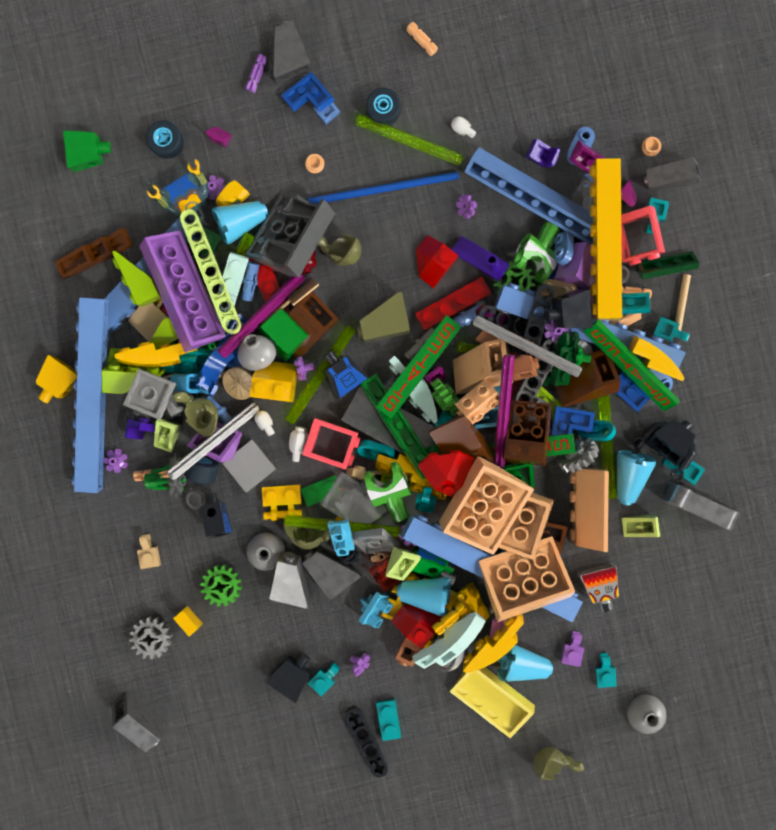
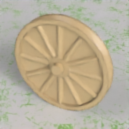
[222,367,253,400]

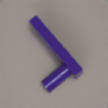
[452,235,509,282]

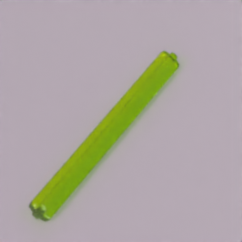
[355,115,463,166]
[285,326,355,424]
[599,395,617,499]
[284,515,400,537]

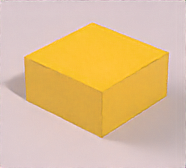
[173,606,203,636]

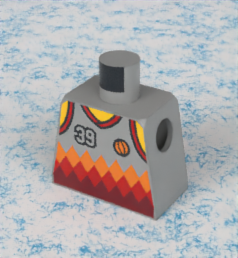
[577,563,619,612]

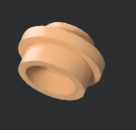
[641,137,661,157]
[305,154,324,174]

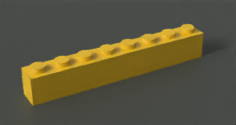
[589,159,622,321]

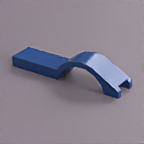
[196,314,247,396]

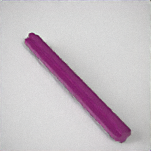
[218,274,305,358]
[493,355,514,468]

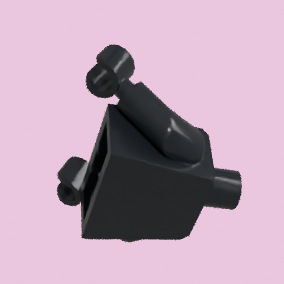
[633,419,695,480]

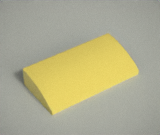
[450,667,535,738]

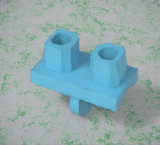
[328,519,355,556]
[358,592,393,628]

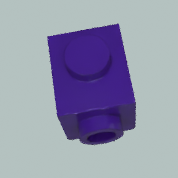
[526,139,561,168]
[125,417,156,440]

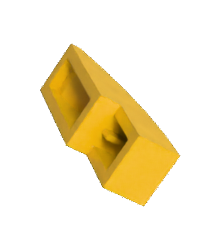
[628,335,684,381]

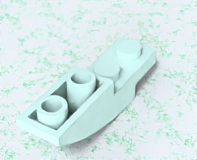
[213,252,249,333]
[389,356,437,424]
[412,612,486,669]

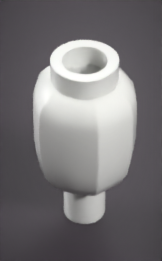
[289,426,308,462]

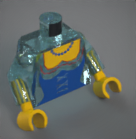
[147,159,208,221]

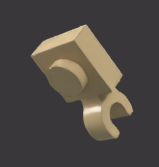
[346,466,382,481]
[137,534,161,569]

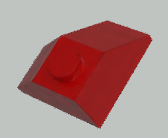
[416,235,459,289]
[418,450,474,497]
[391,604,443,649]

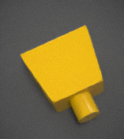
[36,355,77,403]

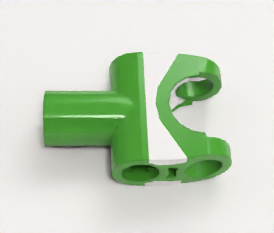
[513,222,559,284]
[364,462,412,522]

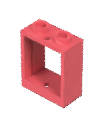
[621,206,665,266]
[302,418,361,470]

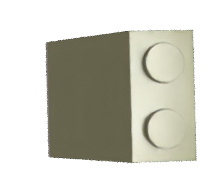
[357,292,410,343]

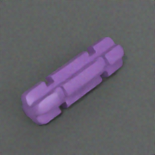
[245,54,268,93]

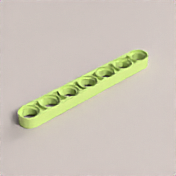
[180,209,241,334]

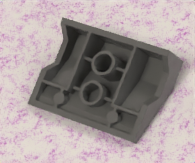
[245,192,335,278]

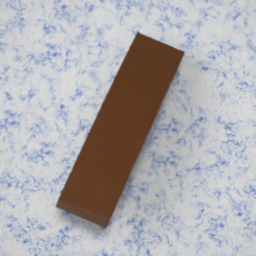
[54,228,134,280]

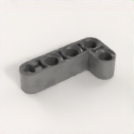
[512,339,558,404]
[663,483,739,531]

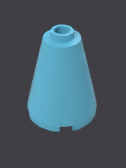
[212,201,268,245]
[617,450,656,505]
[397,577,451,617]
[497,645,553,682]

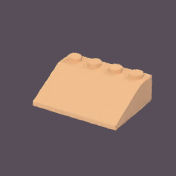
[439,456,534,555]
[569,468,609,552]
[499,493,554,560]
[479,536,575,622]

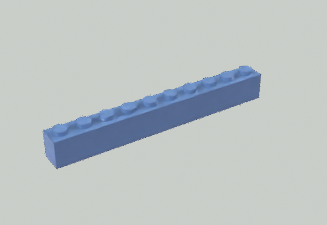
[494,282,686,368]
[72,297,109,493]
[400,514,583,622]

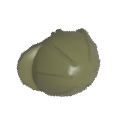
[317,233,361,266]
[172,392,219,437]
[284,517,331,550]
[533,747,584,782]

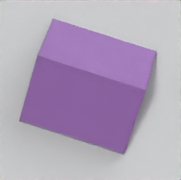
[554,242,593,291]
[187,422,242,462]

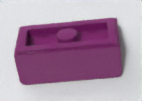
[569,140,606,173]
[621,179,637,207]

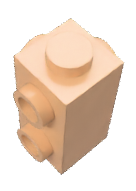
[455,379,499,424]

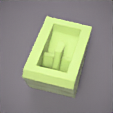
[154,418,182,453]
[622,514,660,537]
[386,546,421,581]

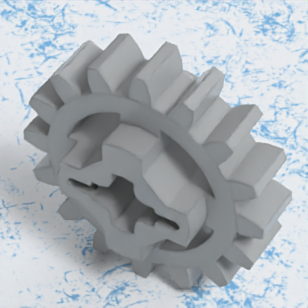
[557,438,599,473]
[129,616,173,660]

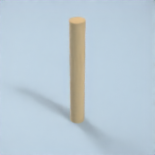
[675,274,691,330]

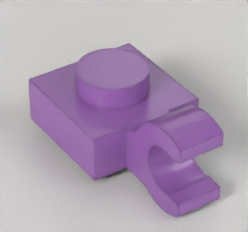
[560,631,584,667]

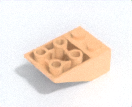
[453,339,513,395]

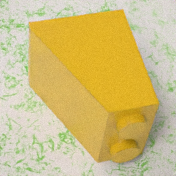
[249,362,297,402]

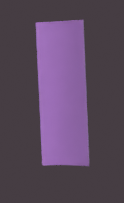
[139,230,226,353]

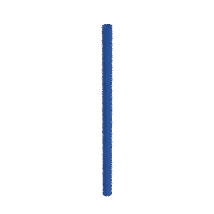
[308,171,459,204]

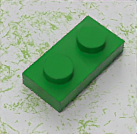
[301,475,343,507]

